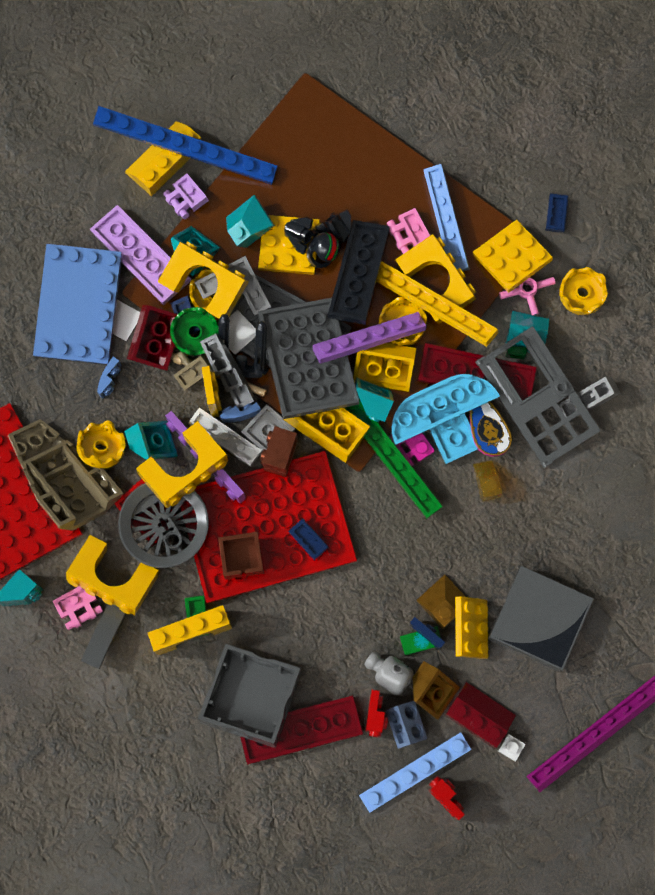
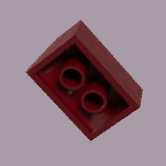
[127,305,178,371]
[445,682,516,749]

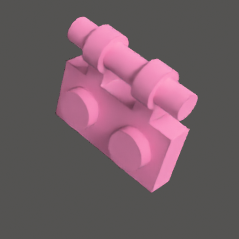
[387,208,430,254]
[53,587,103,631]

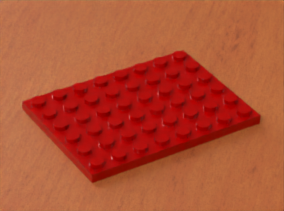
[0,403,83,580]
[180,451,357,604]

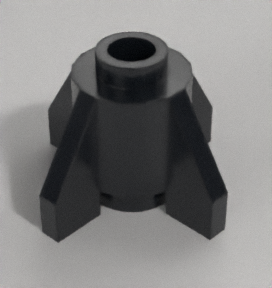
[315,209,351,243]
[284,217,319,255]

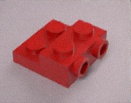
[365,690,388,738]
[428,776,465,820]

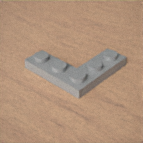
[195,256,272,316]

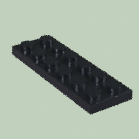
[328,220,390,325]

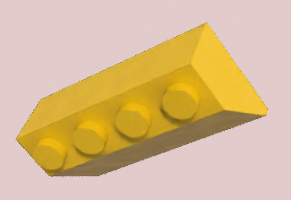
[125,121,202,197]
[283,408,370,463]

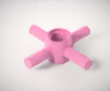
[499,277,555,316]

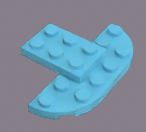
[392,374,500,464]

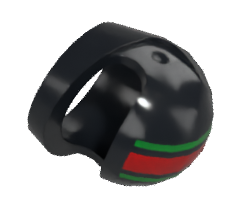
[306,232,341,268]

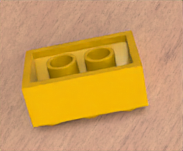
[353,343,416,392]

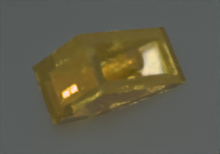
[473,460,503,502]

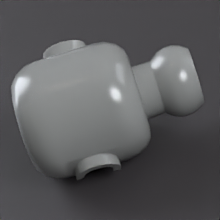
[365,652,414,695]

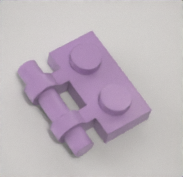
[164,174,209,219]

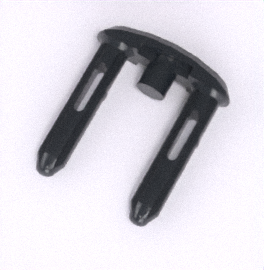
[218,314,268,378]

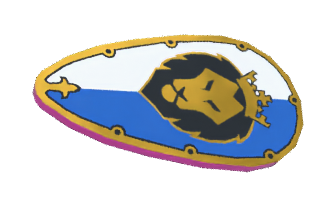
[469,401,512,457]

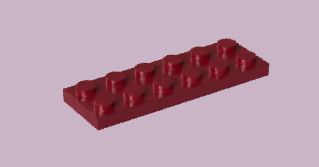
[417,343,537,401]
[240,695,363,765]

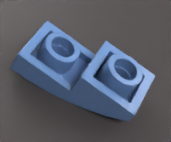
[97,356,121,399]
[220,402,261,423]

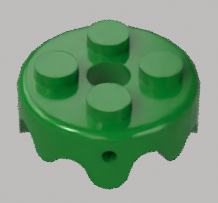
[170,307,218,356]

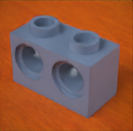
[385,701,427,749]

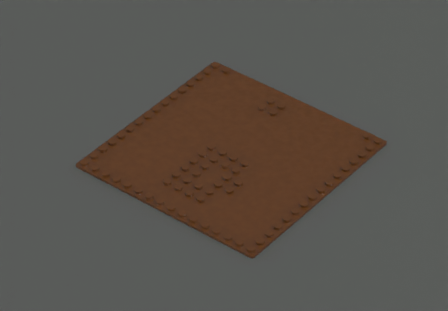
[122,73,539,472]

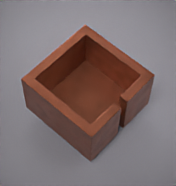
[260,426,298,477]
[218,532,264,580]

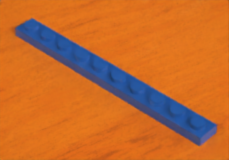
[93,106,277,185]

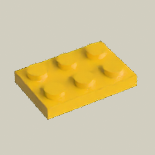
[202,366,222,418]
[455,596,488,659]

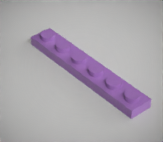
[313,312,426,364]
[165,411,246,503]

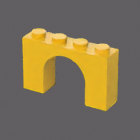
[395,234,476,324]
[158,241,249,318]
[136,421,228,508]
[66,535,159,615]
[148,605,232,655]

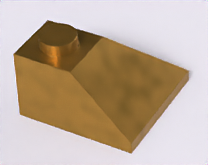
[416,575,465,629]
[413,661,460,720]

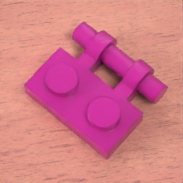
[388,433,435,467]

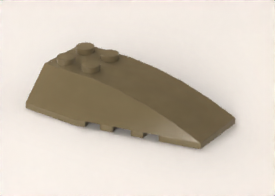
[8,419,123,531]

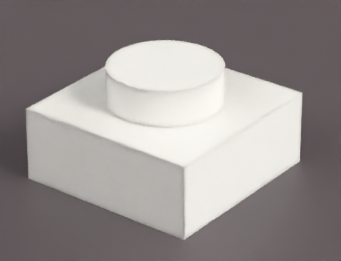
[498,734,525,762]

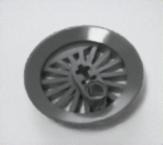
[118,483,209,568]

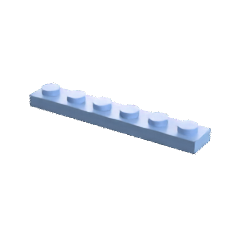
[423,164,470,271]
[359,732,471,813]

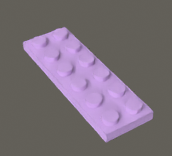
[90,205,191,305]

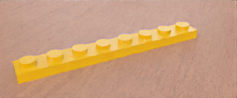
[377,262,498,347]

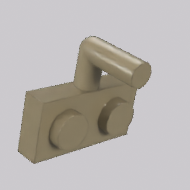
[174,351,213,391]

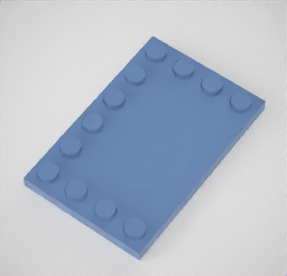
[33,244,122,364]

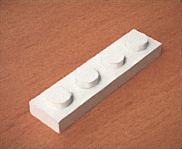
[188,408,262,467]

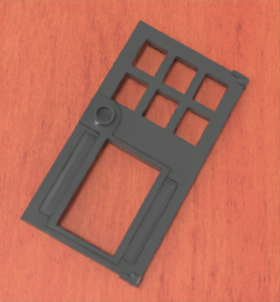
[475,326,601,468]

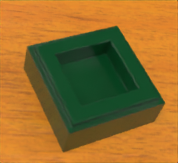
[505,346,527,360]

